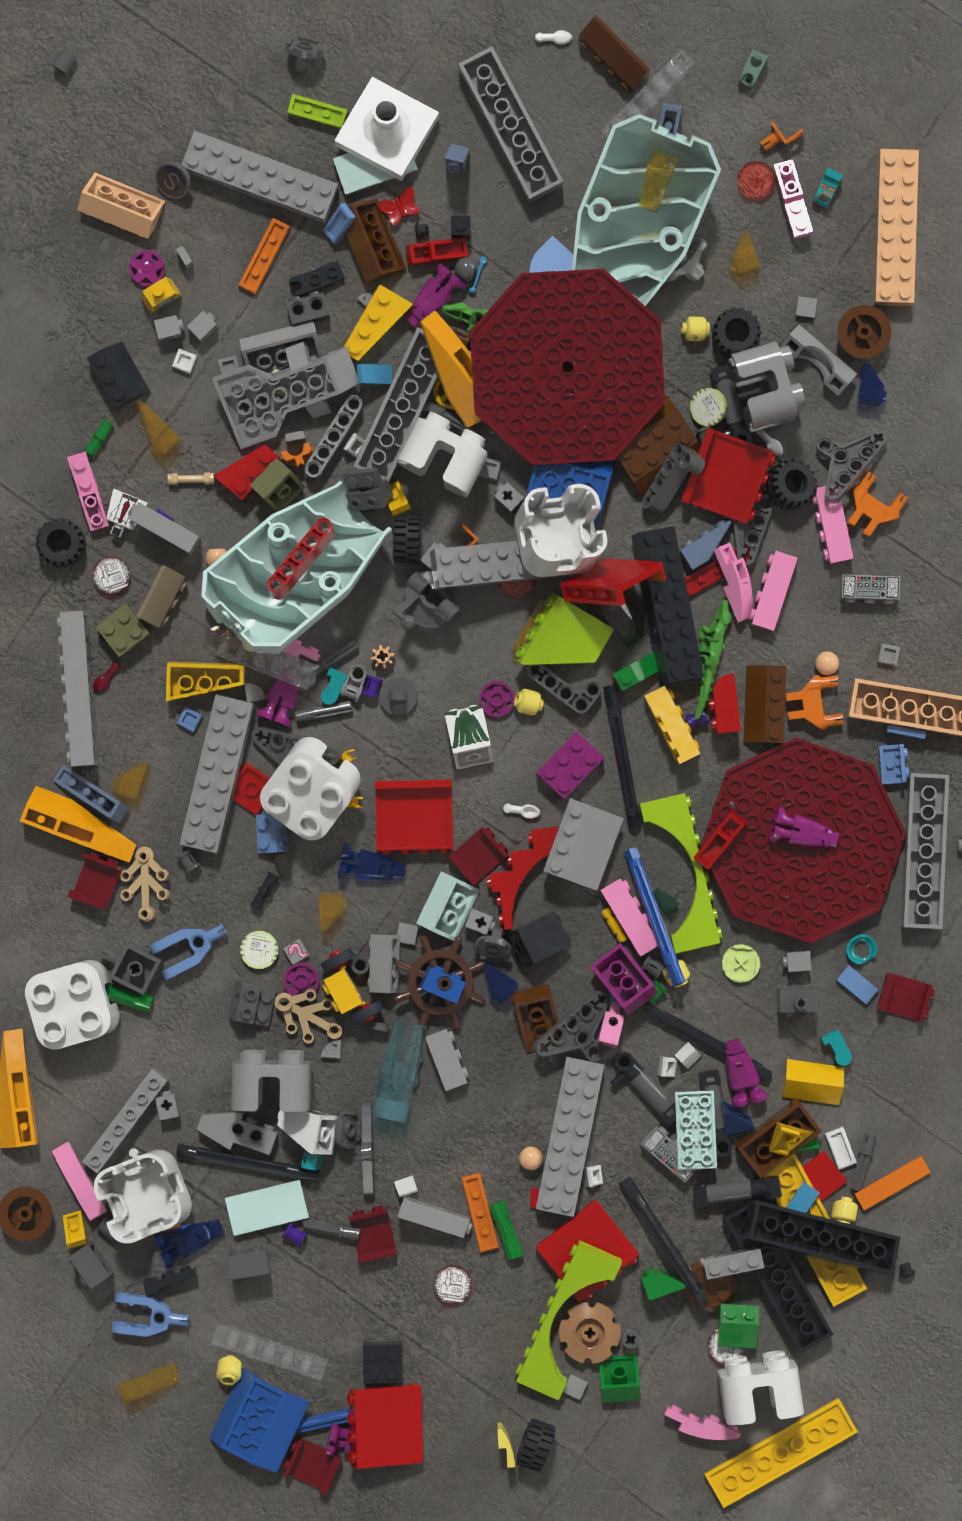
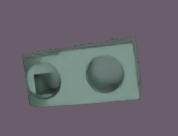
[738,49,768,89]

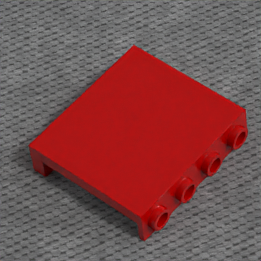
[681,428,776,524]
[560,558,666,606]
[375,780,453,854]
[536,1198,639,1302]
[347,1383,423,1469]

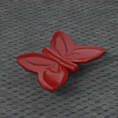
[378,186,420,226]

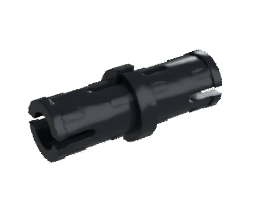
[250,872,280,911]

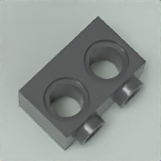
[286,291,330,326]

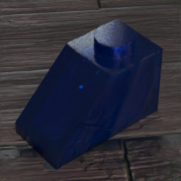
[857,363,887,407]
[484,962,518,1003]

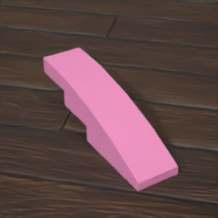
[52,1142,108,1221]

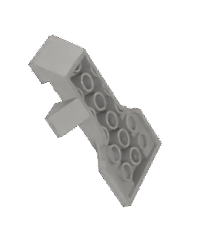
[212,342,358,449]

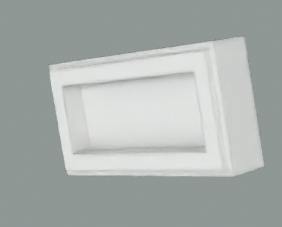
[825,1126,857,1170]

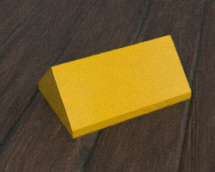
[782,1059,844,1105]

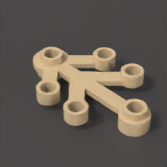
[120,847,170,922]
[275,989,342,1043]

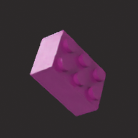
[536,731,604,800]
[590,943,658,1016]

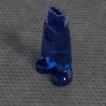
[337,843,406,880]
[154,1219,225,1268]

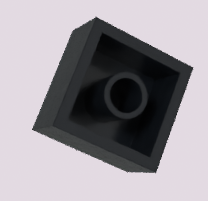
[363,1341,403,1384]

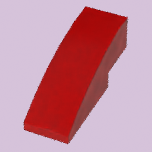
[405,238,469,266]
[693,810,746,870]

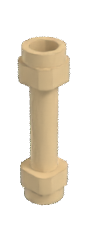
[168,473,215,486]

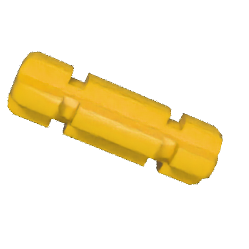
[601,907,628,943]

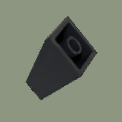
[503,911,572,970]

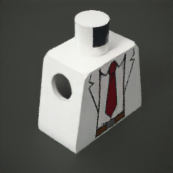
[107,489,149,538]

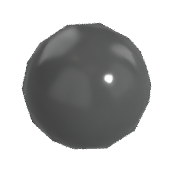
[454,257,477,282]

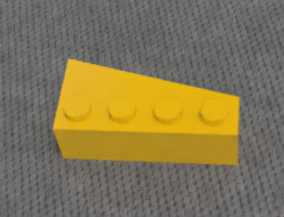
[343,285,413,362]
[166,661,246,701]
[644,686,700,765]

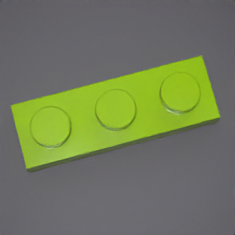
[287,94,348,129]

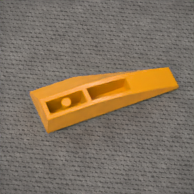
[420,311,482,428]
[20,786,136,863]
[0,1028,39,1148]

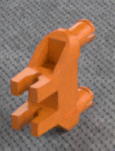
[847,471,909,537]
[785,675,844,731]

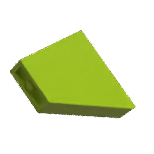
[514,594,614,665]

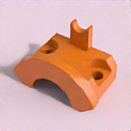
[281,442,313,467]

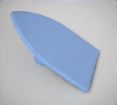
[529,236,573,273]

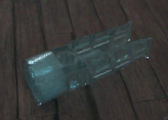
[372,1019,426,1123]

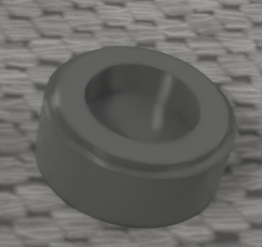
[369,1022,389,1033]

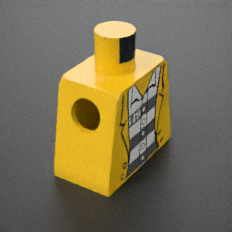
[141,277,182,314]

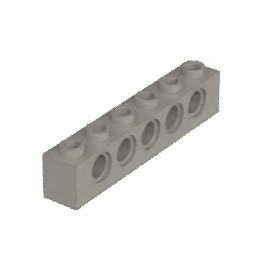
[82,1068,169,1173]

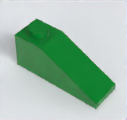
[612,652,658,692]

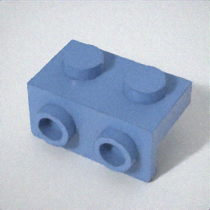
[878,744,909,784]
[256,814,288,853]

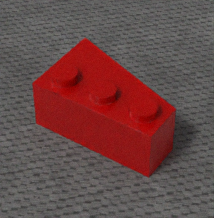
[213,445,281,503]

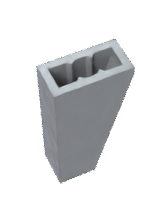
[128,502,201,555]
[398,1196,472,1238]

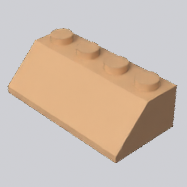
[77,173,165,239]

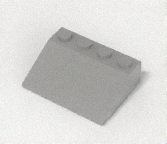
[543,798,624,890]

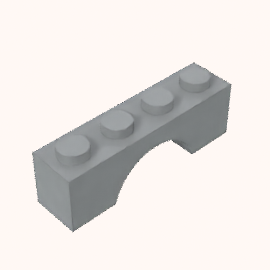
[780,325,857,396]

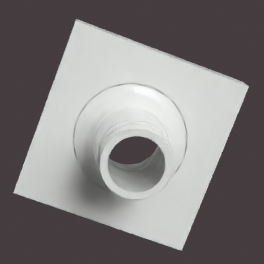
[335,77,439,181]

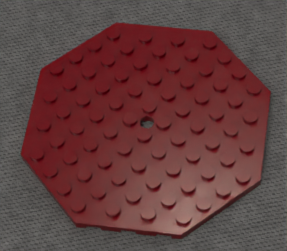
[470,268,665,465]
[700,737,906,944]

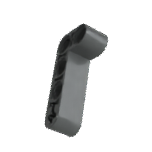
[642,444,705,515]
[526,664,601,714]

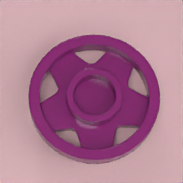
[129,250,165,287]
[479,681,515,717]
[283,963,319,997]

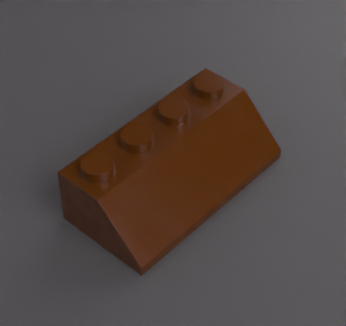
[579,15,650,93]
[345,199,407,283]
[743,665,786,744]
[735,1098,822,1178]

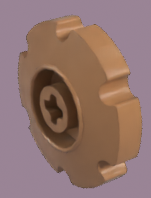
[559,1301,621,1364]

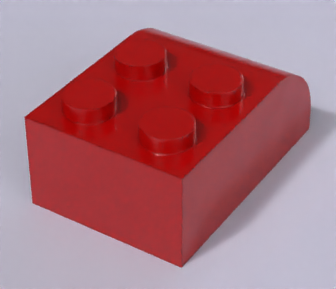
[708,673,741,735]

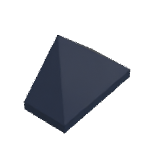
[720,1100,755,1135]

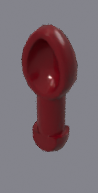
[93,661,121,692]

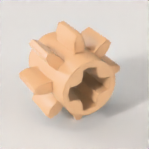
[371,645,394,669]

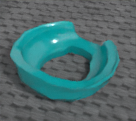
[846,934,877,965]

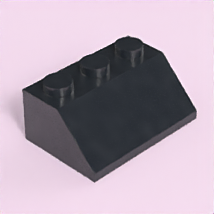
[87,342,150,410]

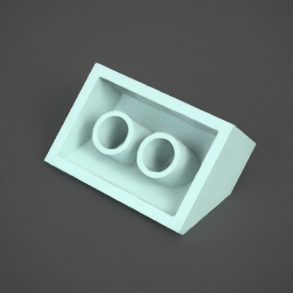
[416,871,480,941]

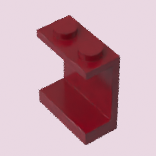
[448,827,508,886]
[67,851,123,910]
[876,972,935,1022]
[349,1205,397,1263]
[282,1437,342,1495]

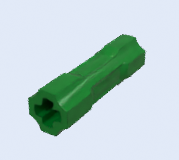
[105,983,153,1013]
[489,1200,523,1260]

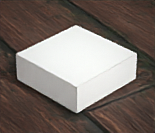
[172,349,197,374]

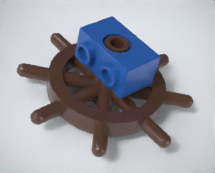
[393,935,486,1029]

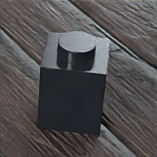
[451,215,470,239]

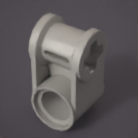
[339,665,367,703]

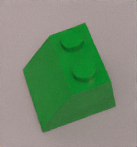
[640,1266,686,1301]
[717,1304,759,1349]
[599,1355,641,1403]

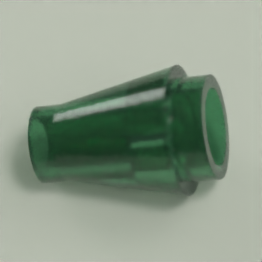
[653,888,680,915]

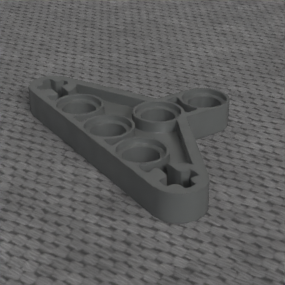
[816,430,887,504]
[715,484,774,567]
[252,726,342,765]
[533,990,610,1062]
[361,1102,374,1196]

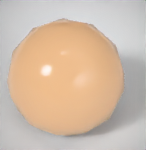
[205,549,227,566]
[815,651,839,676]
[519,1146,543,1170]

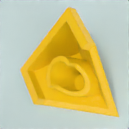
[769,1122,814,1156]

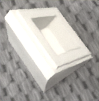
[343,433,365,458]
[675,1042,701,1069]
[657,1056,677,1078]
[584,1165,603,1187]
[394,1176,418,1197]

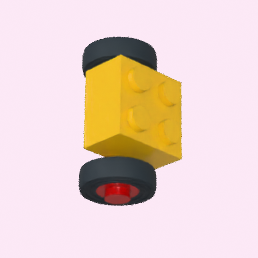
[321,948,383,1025]

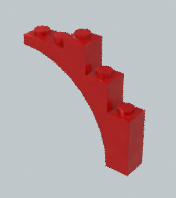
[487,826,559,930]

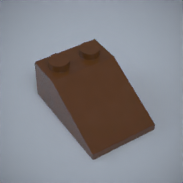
[512,984,561,1053]

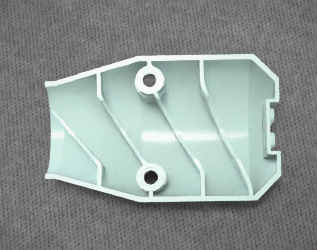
[572,114,721,306]
[201,481,392,654]

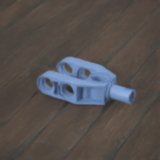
[149,924,227,980]
[111,1292,190,1337]

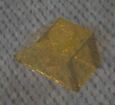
[729,231,760,277]
[112,762,149,800]
[319,892,347,932]

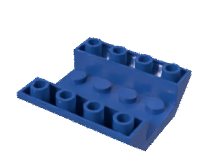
[526,460,615,532]
[210,1367,310,1472]

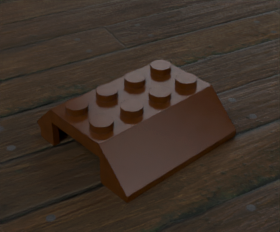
[617,395,701,496]

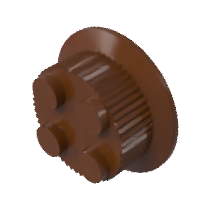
[837,305,891,359]
[0,1187,52,1241]
[684,1258,737,1311]

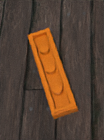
[238,218,290,295]
[854,1155,931,1211]
[461,1173,499,1253]

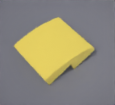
[497,1423,515,1468]

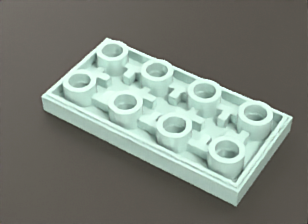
[333,153,418,195]
[675,1090,717,1170]
[225,1180,309,1236]

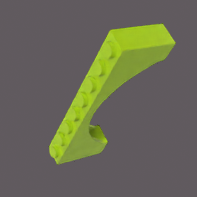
[639,793,723,954]
[515,1240,622,1401]

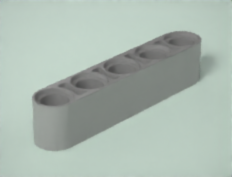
[305,395,363,479]

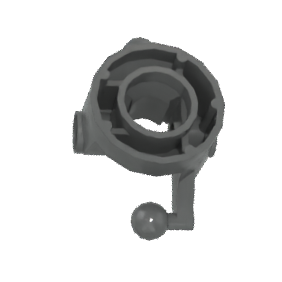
[393,571,460,633]

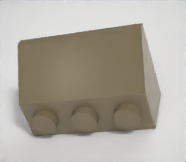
[137,565,187,629]

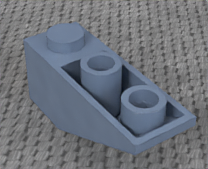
[445,144,469,175]
[680,520,731,571]

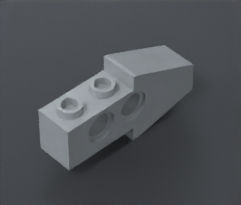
[197,1111,278,1155]

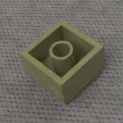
[250,458,305,512]
[96,603,151,658]

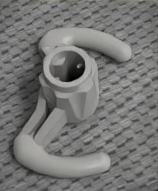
[666,238,707,282]

